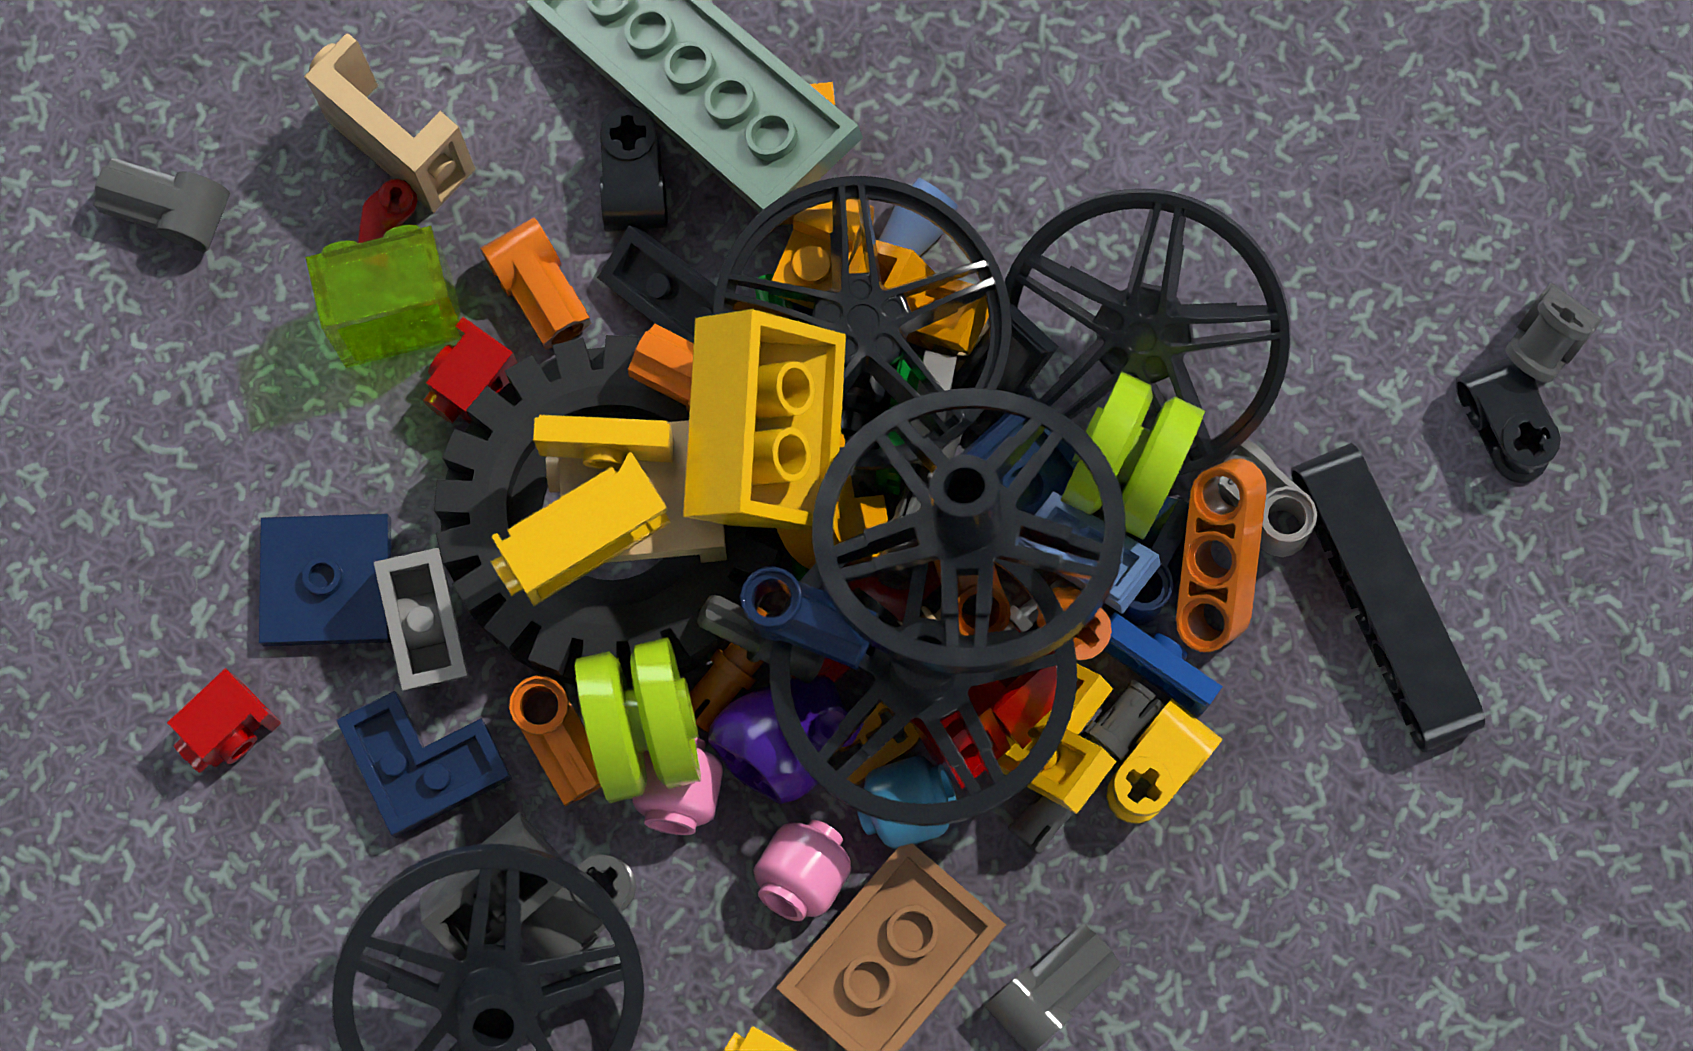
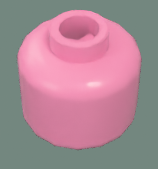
[633,738,723,835]
[754,820,851,922]

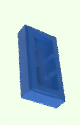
[1103,612,1223,716]

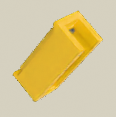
[490,452,671,606]

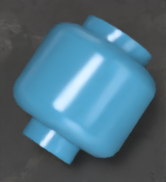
[857,755,957,850]

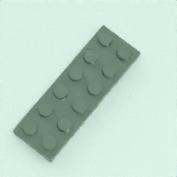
[526,0,863,213]

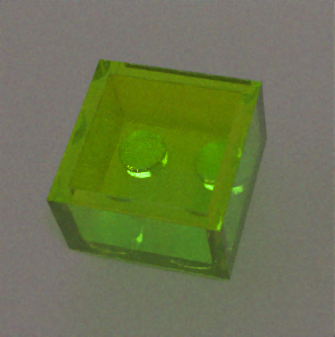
[305,225,462,368]

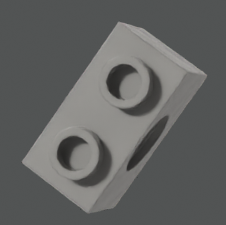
[374,548,469,692]

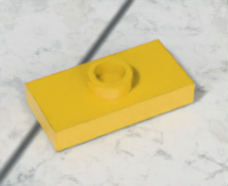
[533,415,674,469]

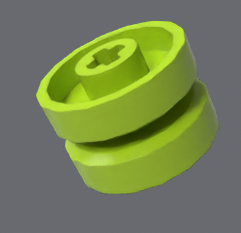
[1060,372,1205,539]
[575,637,701,803]

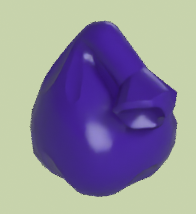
[708,675,864,804]

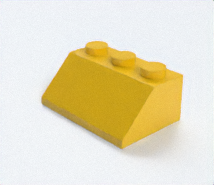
[683,309,846,531]

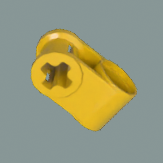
[1106,698,1223,824]

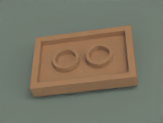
[776,844,1006,1051]

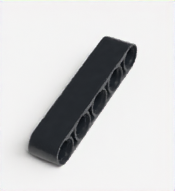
[1291,443,1485,752]

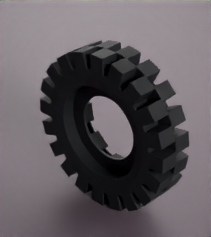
[434,335,785,688]

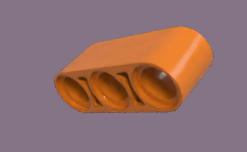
[1176,458,1267,652]

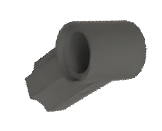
[94,158,230,252]
[985,923,1122,1051]

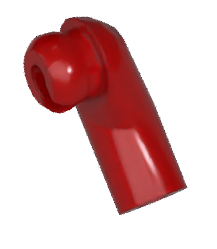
[355,179,417,267]

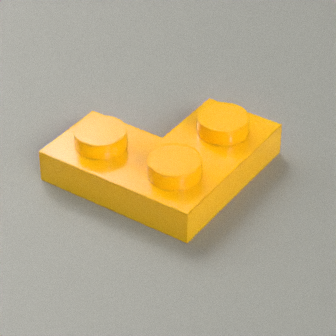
[997,664,1116,814]

